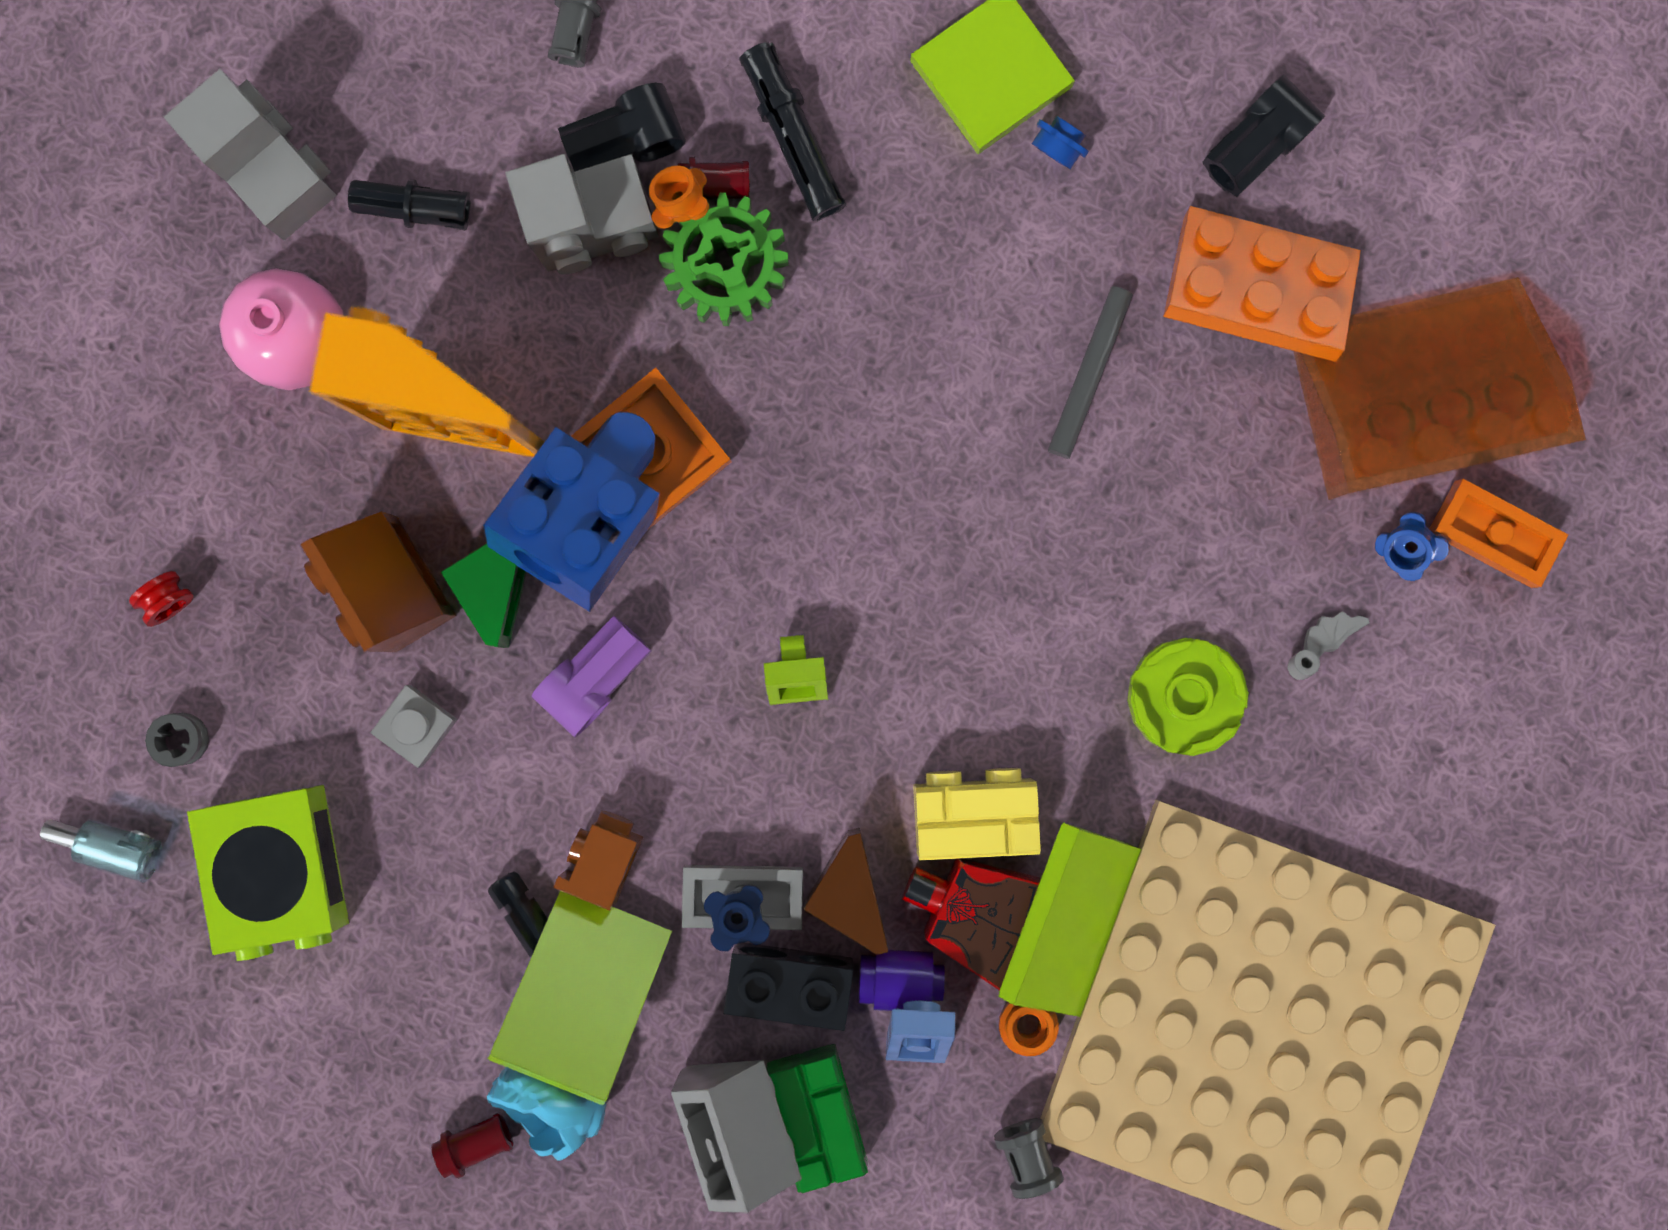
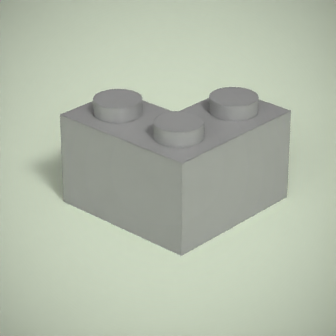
[164,69,337,241]
[505,154,659,274]

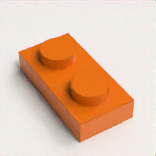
[1429,479,1569,588]

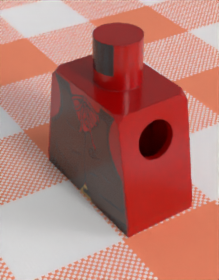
[902,858,1041,990]

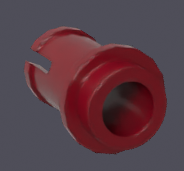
[678,157,750,199]
[431,1112,514,1179]

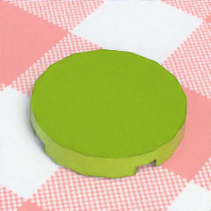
[1127,638,1249,756]

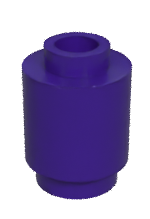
[859,950,945,1011]

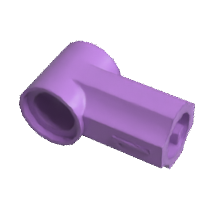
[531,616,652,738]

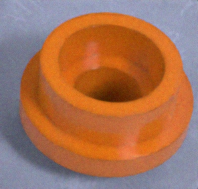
[998,1002,1059,1056]

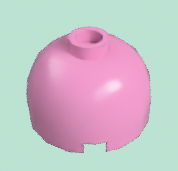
[219,268,344,390]

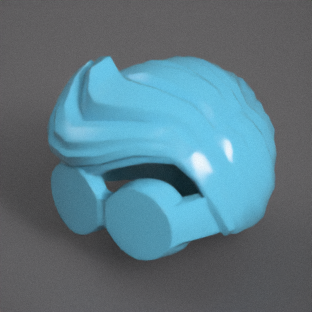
[487,1067,607,1161]

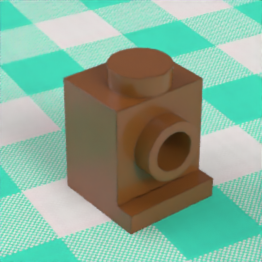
[553,810,643,911]

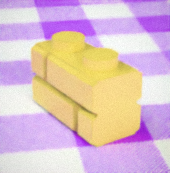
[913,768,1041,860]

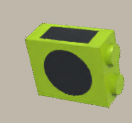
[187,785,349,961]

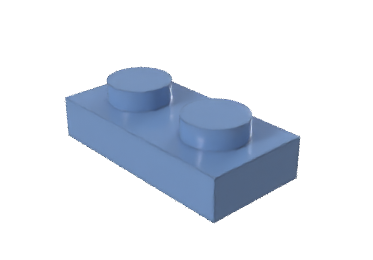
[886,1001,955,1063]

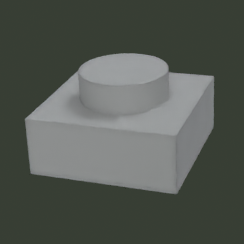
[371,685,458,768]

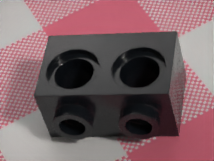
[723,942,853,1031]

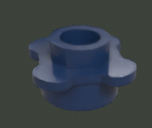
[704,885,770,952]

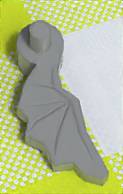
[1288,611,1369,680]

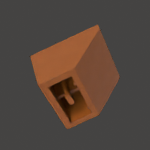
[300,511,457,652]

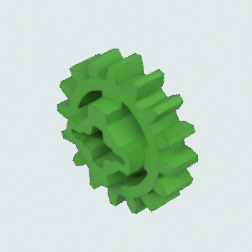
[659,193,789,326]

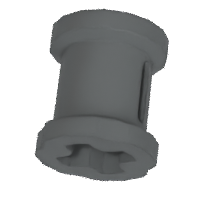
[994,1118,1064,1199]

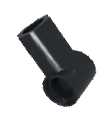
[1202,74,1325,197]
[558,82,686,172]

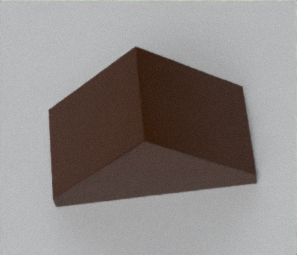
[804,827,889,955]

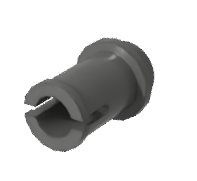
[548,0,601,68]

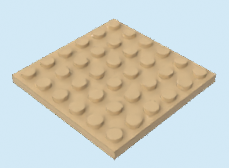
[1040,799,1495,1230]

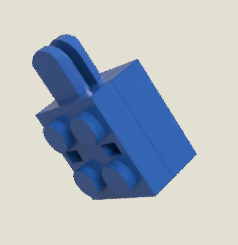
[484,412,660,612]

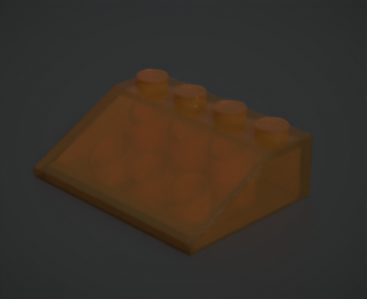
[1293,277,1586,500]

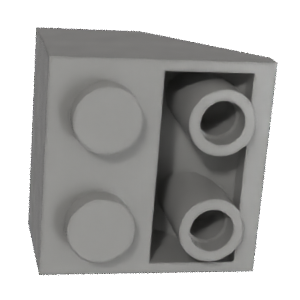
[671,1060,802,1213]

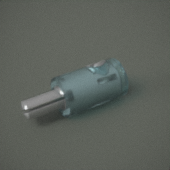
[40,819,162,883]

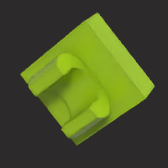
[764,635,828,705]

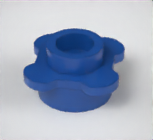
[1032,116,1089,170]
[1375,512,1450,581]

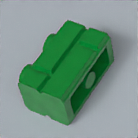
[766,1044,868,1193]

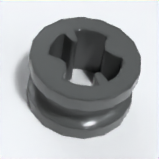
[145,713,209,767]

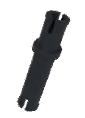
[739,42,847,221]

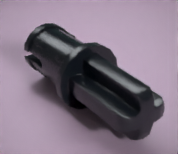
[347,180,470,231]

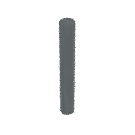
[1048,286,1133,459]

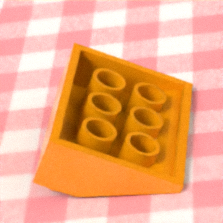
[309,307,545,457]

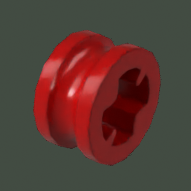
[129,571,194,627]

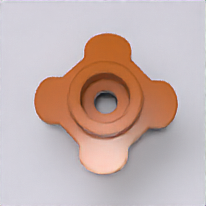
[649,166,709,229]

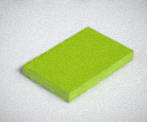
[998,823,1141,1017]
[487,891,672,1105]

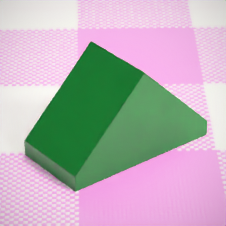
[441,544,527,648]

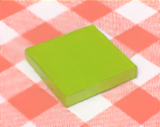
[910,0,1075,155]

